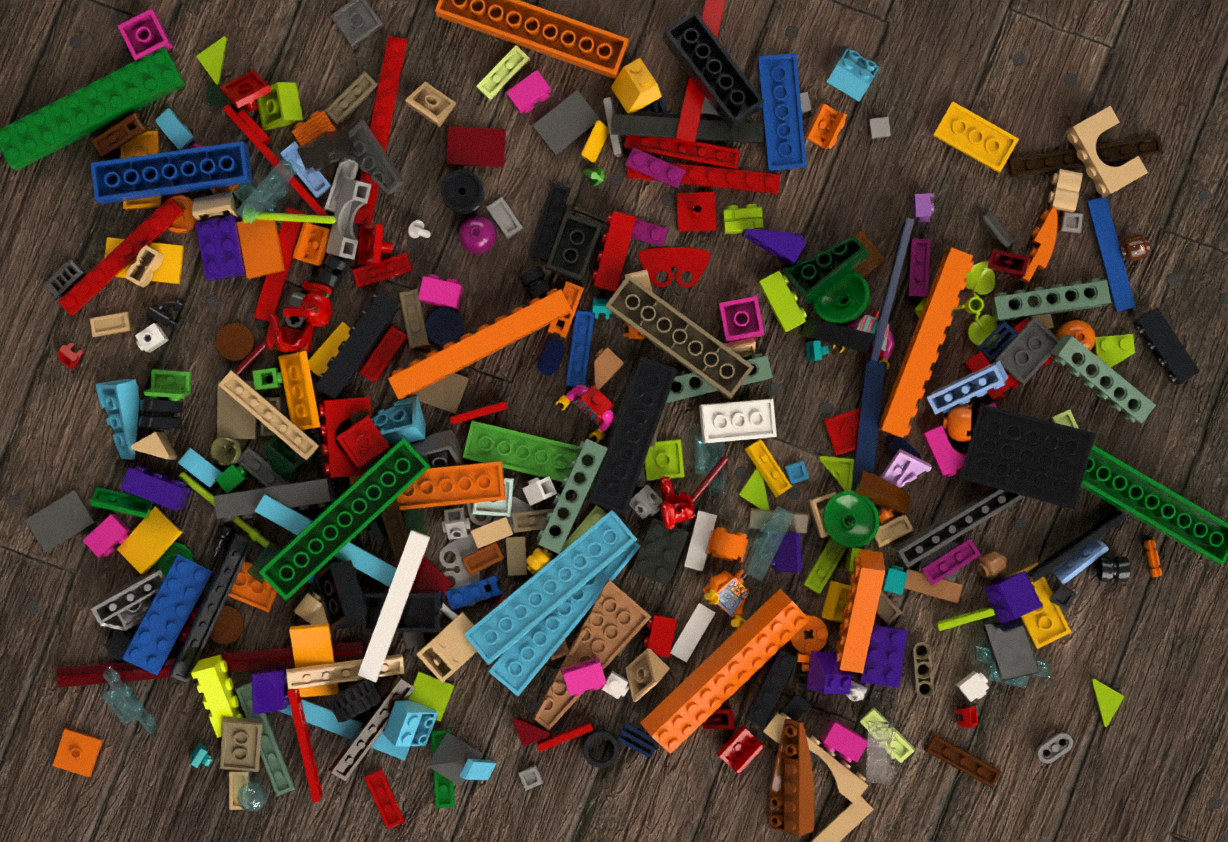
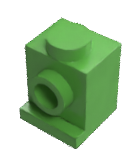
[253,368,283,391]

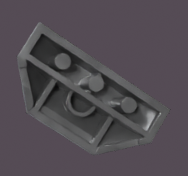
[90,569,164,631]

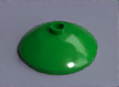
[813,271,870,324]
[823,491,879,548]

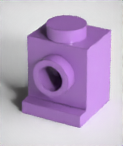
[912,193,934,222]

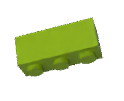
[758,271,807,333]

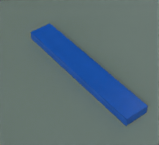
[1086,197,1135,312]

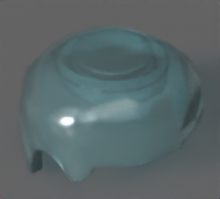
[237,782,267,812]

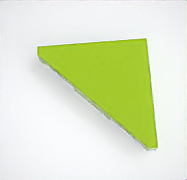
[196,36,228,86]
[818,456,855,491]
[739,467,770,510]
[1091,678,1125,727]

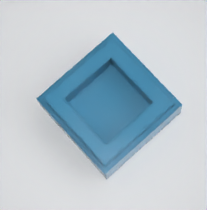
[784,460,809,484]

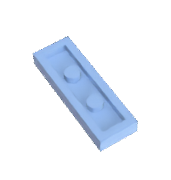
[280,141,332,198]
[1051,538,1109,585]

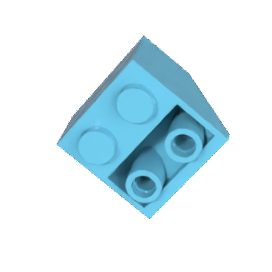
[827,48,880,101]
[383,701,438,746]

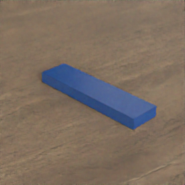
[566,310,595,387]

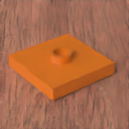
[53,728,102,777]

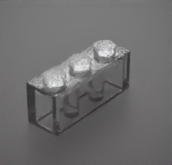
[866,720,896,784]

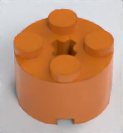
[705,527,749,563]

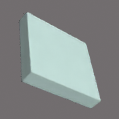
[472,478,514,517]

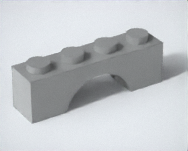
[326,178,371,260]

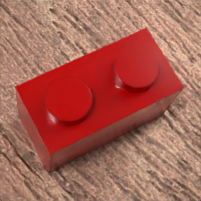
[643,614,677,658]

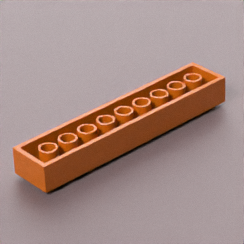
[435,0,629,80]
[878,247,974,438]
[388,288,573,399]
[640,589,810,754]

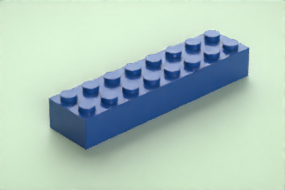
[90,141,253,204]

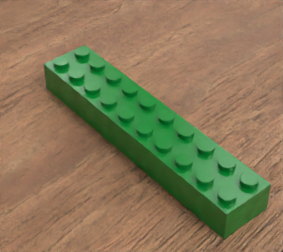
[0,46,187,171]
[259,436,430,600]
[1081,445,1228,565]

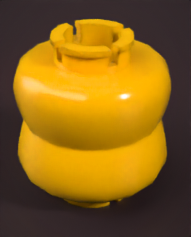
[526,547,554,575]

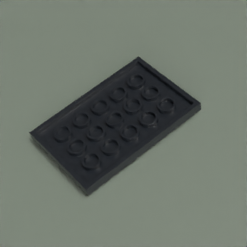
[960,404,1096,510]

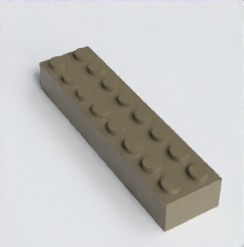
[605,275,754,399]

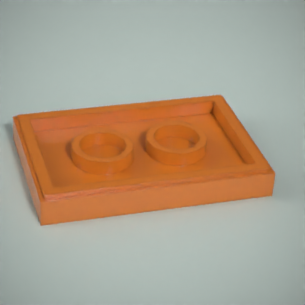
[237,220,285,279]
[228,561,278,613]

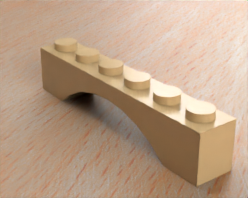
[762,711,868,804]

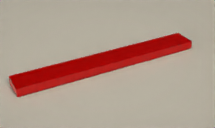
[675,0,725,145]
[223,105,329,225]

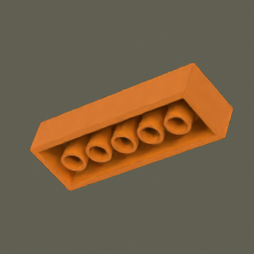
[835,549,885,673]

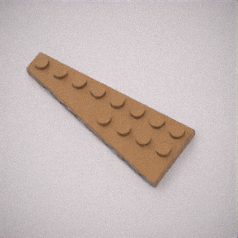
[534,579,652,731]

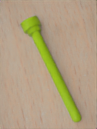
[243,207,336,224]

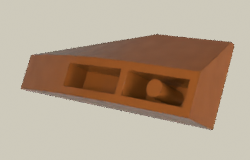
[769,718,814,837]

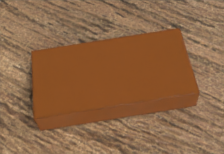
[461,542,504,576]

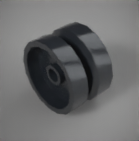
[441,170,485,215]
[139,400,183,430]

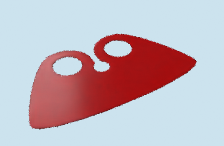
[638,247,711,288]

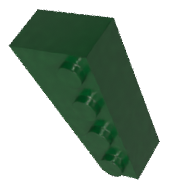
[782,235,869,304]

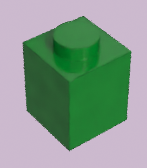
[215,464,248,494]

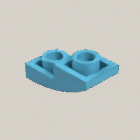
[155,108,195,150]
[178,448,222,488]

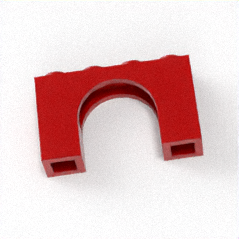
[963,317,1053,401]
[318,397,371,478]

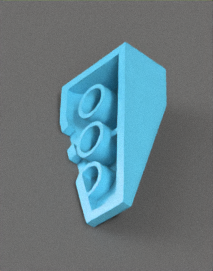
[95,379,140,460]
[346,396,426,444]

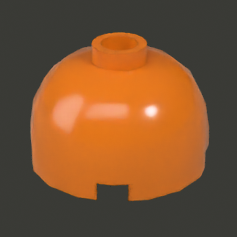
[1056,320,1096,358]
[944,404,972,442]

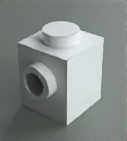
[135,323,169,353]
[522,476,557,506]
[602,671,629,699]
[956,671,989,702]

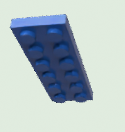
[758,53,807,171]
[122,554,212,675]

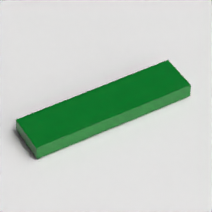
[431,729,455,808]

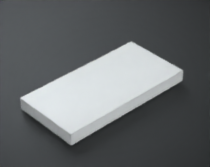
[699,399,777,443]

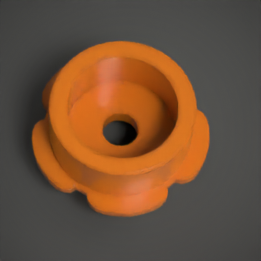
[878,507,894,524]

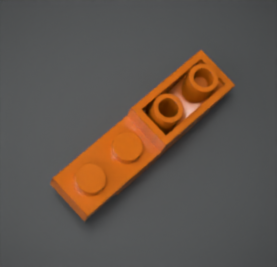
[1019,207,1057,283]

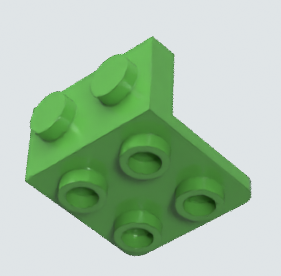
[144,369,192,401]

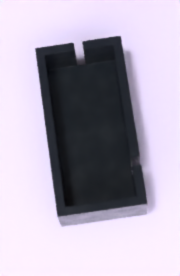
[361,590,443,632]

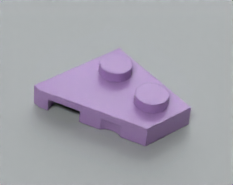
[881,449,932,488]

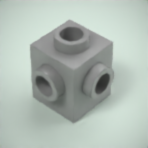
[629,484,663,519]
[442,508,471,540]

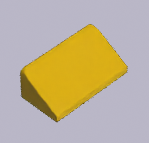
[581,120,609,163]
[822,581,851,623]

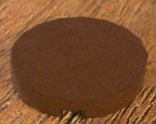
[216,323,255,361]
[209,605,245,644]

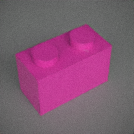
[506,70,551,114]
[83,514,131,558]
[561,657,607,696]

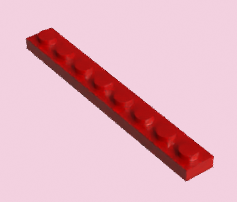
[626,162,780,194]
[58,197,185,316]

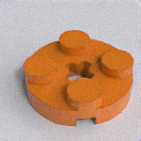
[790,615,828,654]

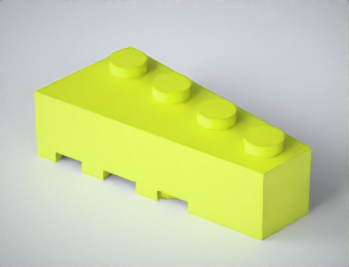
[191,655,243,738]

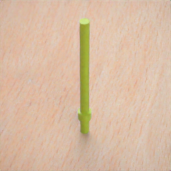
[179,471,272,549]

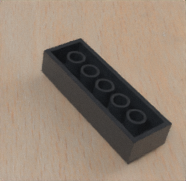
[662,10,764,130]

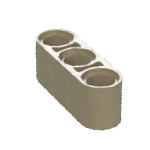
[910,641,934,698]

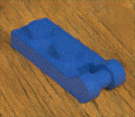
[446,575,503,610]

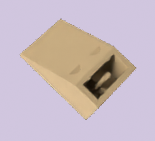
[416,612,477,683]

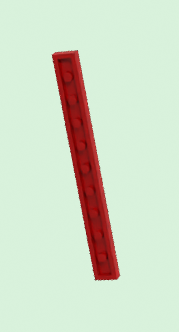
[353,36,408,225]

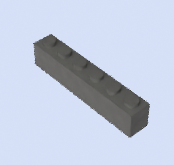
[213,478,334,522]

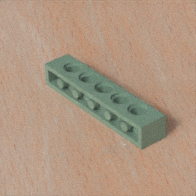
[990,278,1111,323]
[1050,334,1156,423]
[666,353,773,403]
[537,439,608,554]

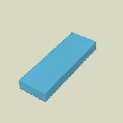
[460,758,496,780]

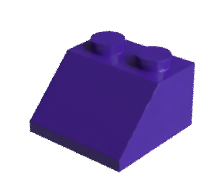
[770,532,801,572]
[984,571,1042,624]
[806,651,852,694]

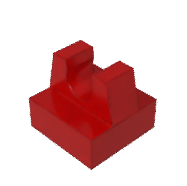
[57,343,83,370]
[955,706,978,728]

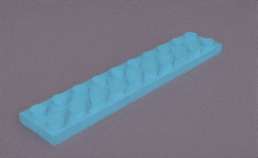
[464,510,637,665]
[488,542,641,696]

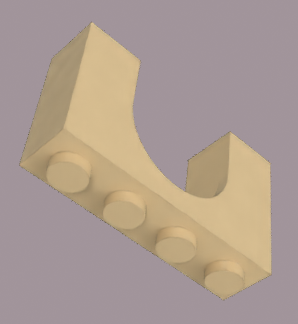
[1066,106,1148,198]

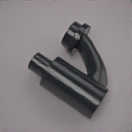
[146,298,185,329]

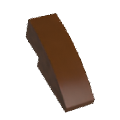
[855,470,911,515]

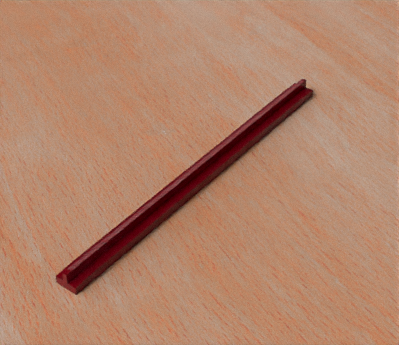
[55,641,365,688]

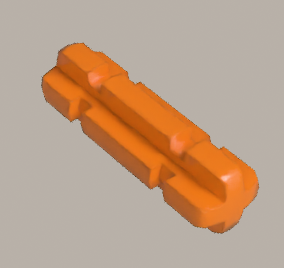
[1144,539,1162,577]

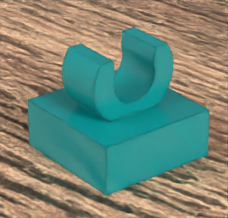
[593,297,612,320]
[806,341,829,362]
[189,742,212,768]

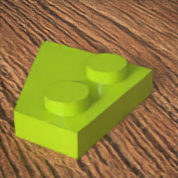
[1094,334,1135,368]

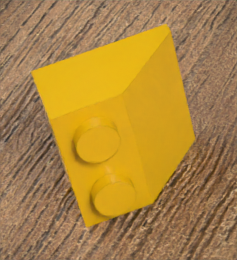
[611,58,662,115]

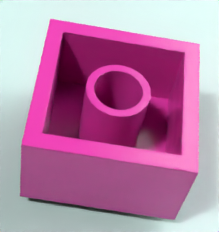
[118,8,174,61]
[418,274,464,311]
[719,296,764,343]
[819,718,869,763]

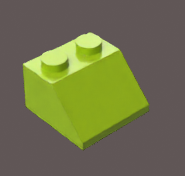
[257,82,303,130]

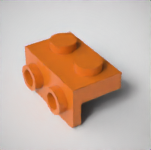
[804,103,847,149]
[293,222,331,267]

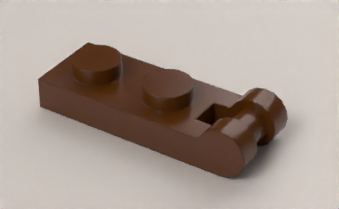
[92,113,148,158]

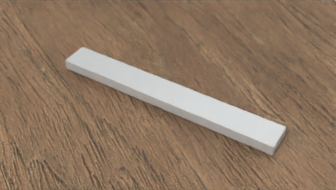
[358,530,430,682]

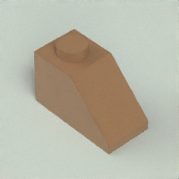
[594,347,624,390]

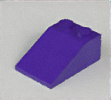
[743,228,807,266]
[252,669,290,714]

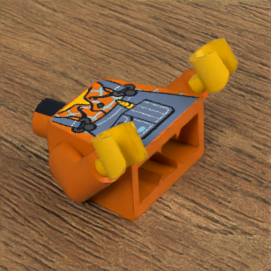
[702,568,749,629]

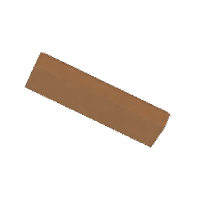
[904,569,963,603]

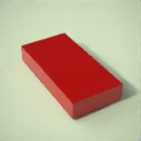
[238,109,272,145]

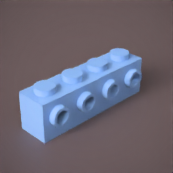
[926,360,1008,414]

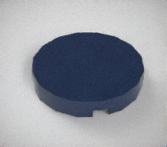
[426,308,464,346]

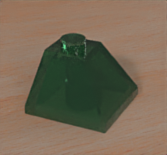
[264,435,307,482]

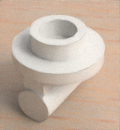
[408,220,430,238]
[846,680,867,701]

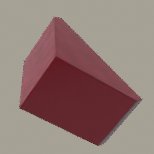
[987,249,1030,276]
[703,706,734,730]
[513,716,551,747]

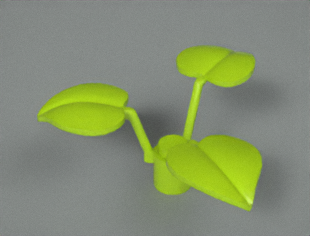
[915,261,999,349]

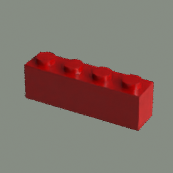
[592,210,637,292]

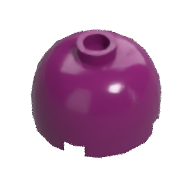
[458,216,497,255]

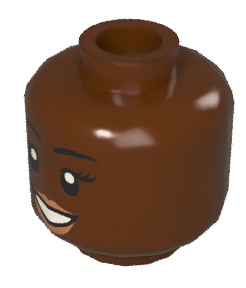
[1120,234,1150,262]

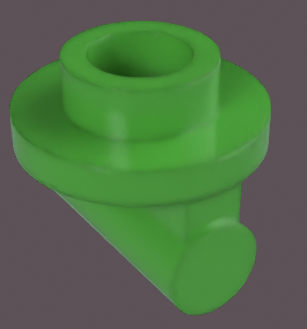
[583,167,605,186]

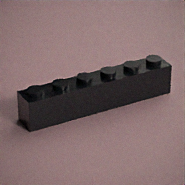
[316,291,402,400]

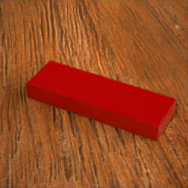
[352,253,413,289]
[359,325,408,383]
[450,401,508,425]
[537,721,593,752]
[364,768,405,830]

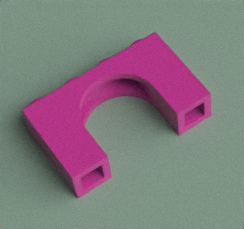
[922,402,997,478]

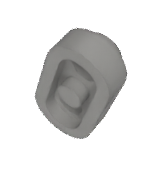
[1036,732,1073,764]

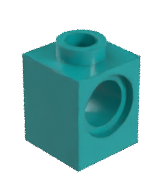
[881,565,908,595]

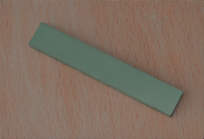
[235,682,296,796]

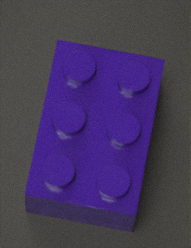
[195,216,246,281]
[120,465,192,510]
[858,624,907,688]

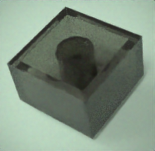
[297,131,356,172]

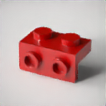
[716,725,764,774]

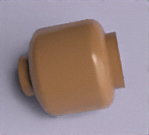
[977,551,1007,580]

